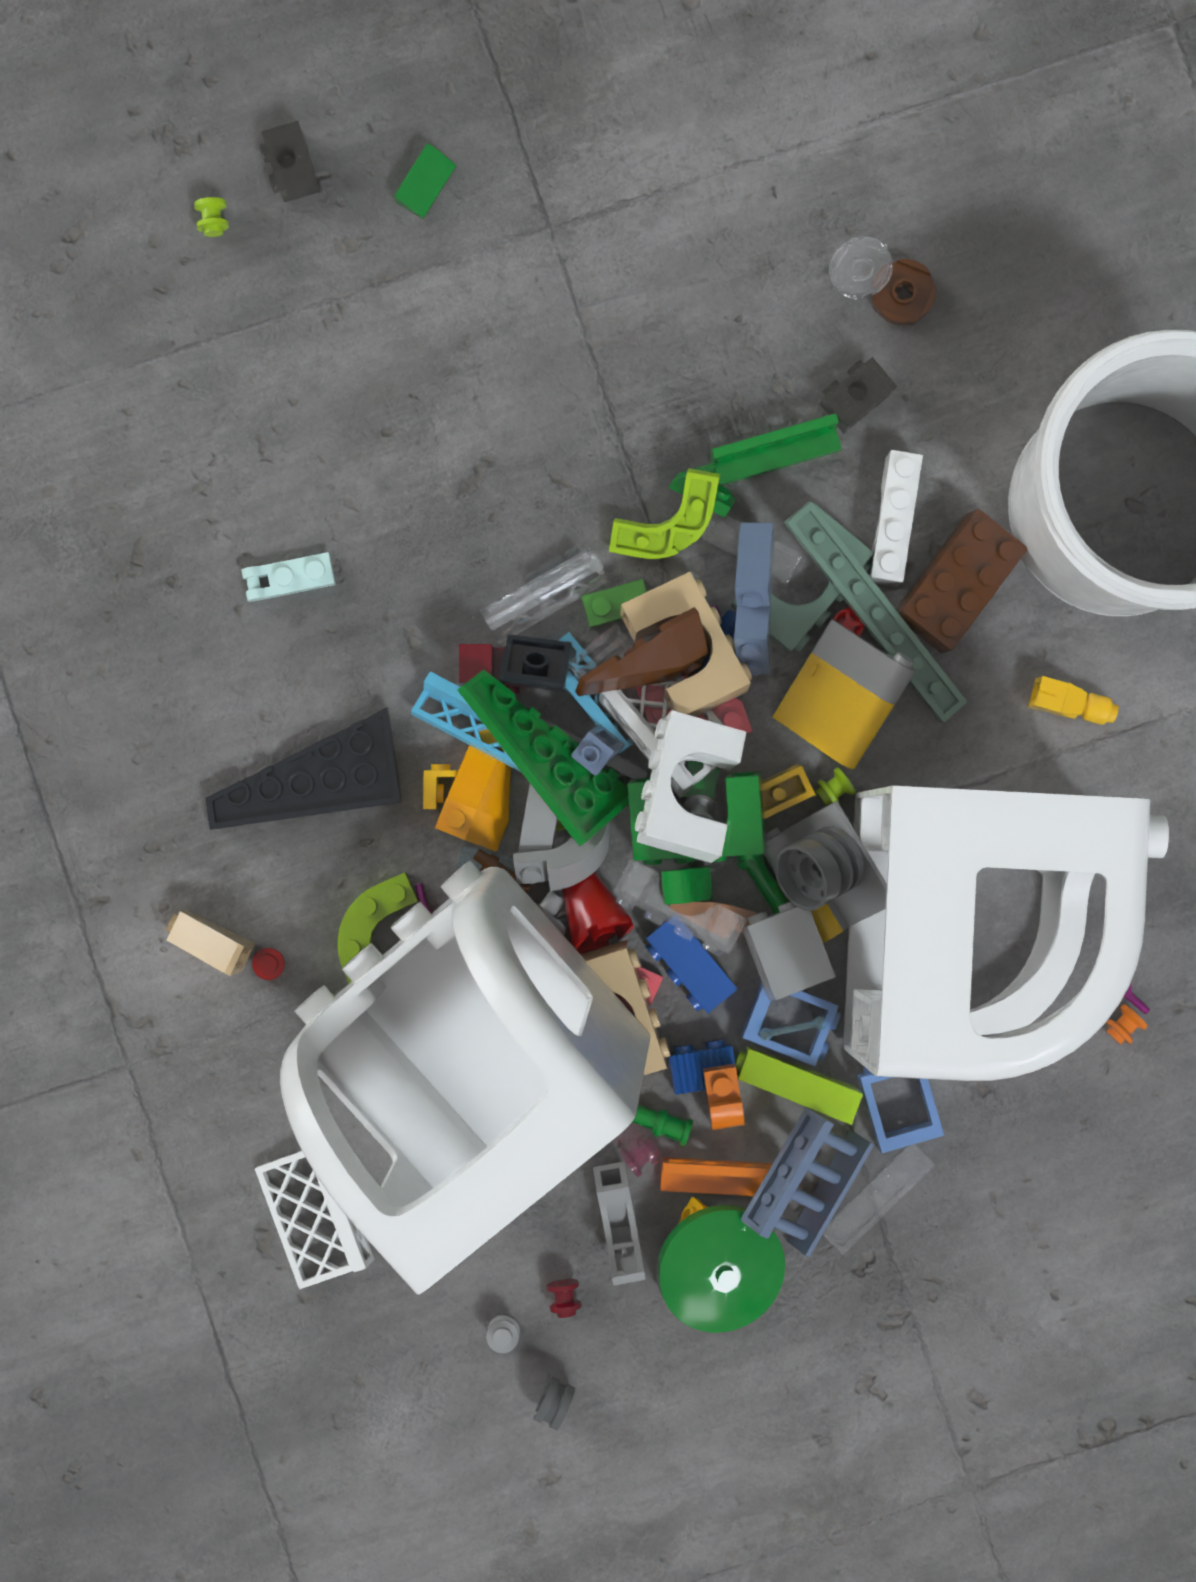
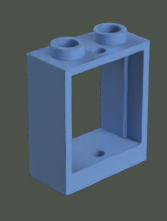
[740,981,841,1066]
[856,1067,944,1153]

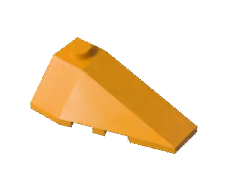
[435,723,511,852]

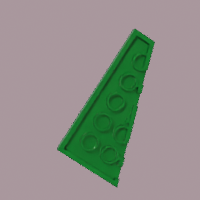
[457,670,629,846]

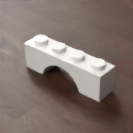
[867,450,923,587]

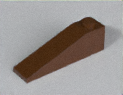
[575,607,709,696]

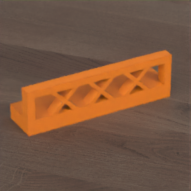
[660,1157,773,1196]

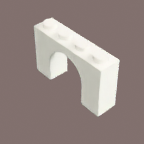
[635,710,746,863]

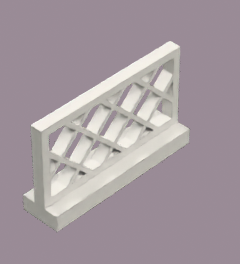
[598,676,723,798]
[255,1151,375,1289]

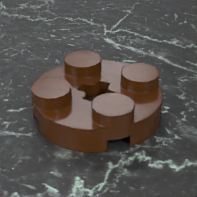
[871,259,937,325]

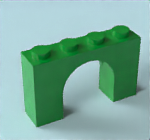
[627,771,767,865]

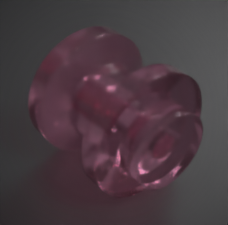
[619,1136,660,1178]

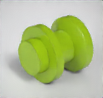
[194,197,229,237]
[815,767,856,806]

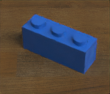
[645,913,737,1014]

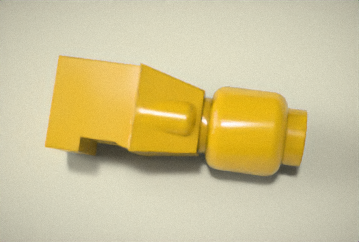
[1028,676,1119,725]

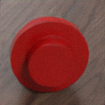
[252,948,285,980]

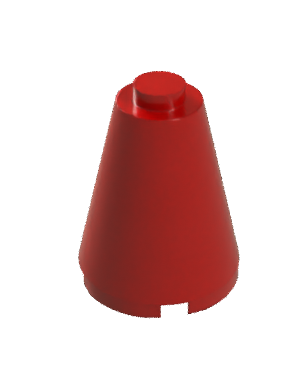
[562,872,634,953]

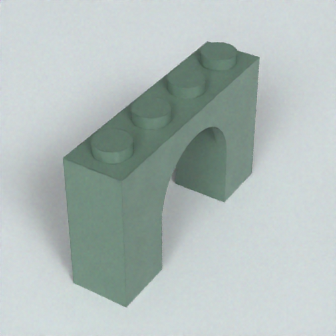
[730,504,874,654]

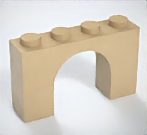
[620,572,752,717]
[580,940,671,1076]

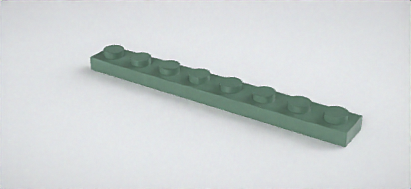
[784,501,968,723]

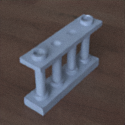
[740,1107,874,1257]

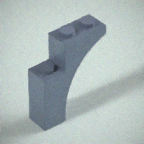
[734,523,775,676]

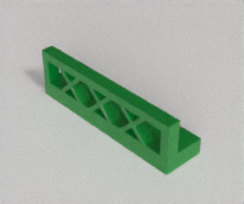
[710,413,842,486]

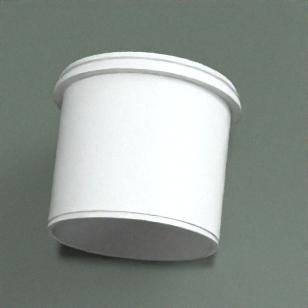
[1008,330,1196,616]

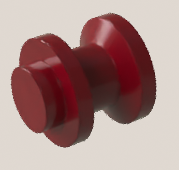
[547,1279,582,1318]

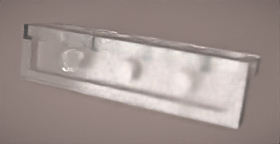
[480,547,609,644]

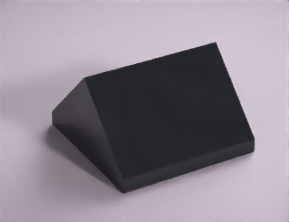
[499,634,572,692]

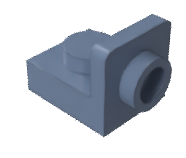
[572,724,625,775]

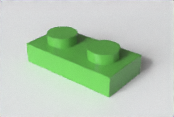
[582,579,647,628]

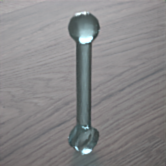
[760,1017,827,1041]

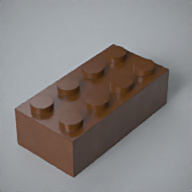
[896,508,1027,653]

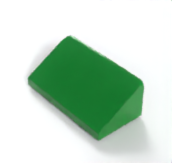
[394,143,457,219]

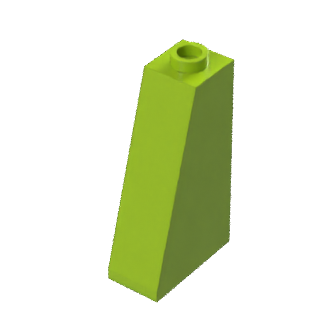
[735,1046,863,1125]

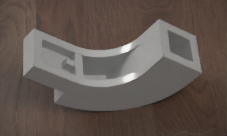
[518,784,557,853]
[513,822,610,891]
[593,1161,646,1286]

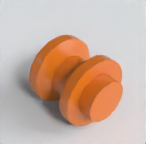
[1106,1004,1148,1045]

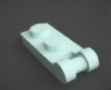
[241,552,336,602]

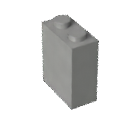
[741,901,836,1001]

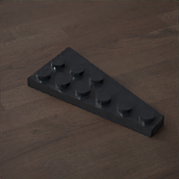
[205,707,402,830]

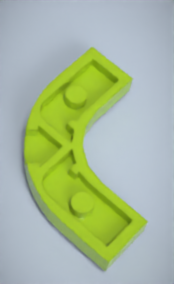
[609,468,720,559]
[338,872,418,983]

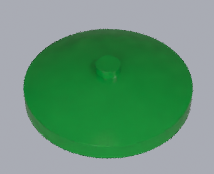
[656,1205,785,1333]

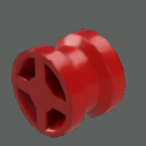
[832,608,864,636]

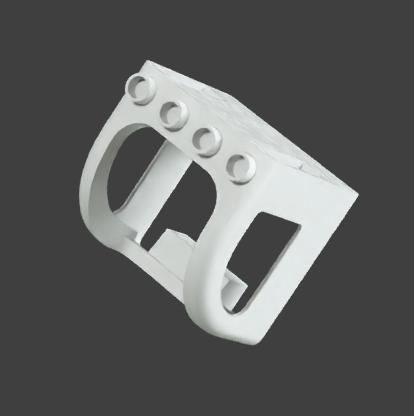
[843,786,1169,1081]
[280,860,651,1295]

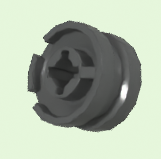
[533,1377,575,1431]

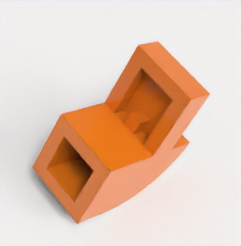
[703,1064,745,1130]

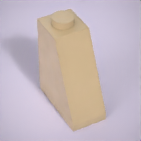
[166,910,256,976]

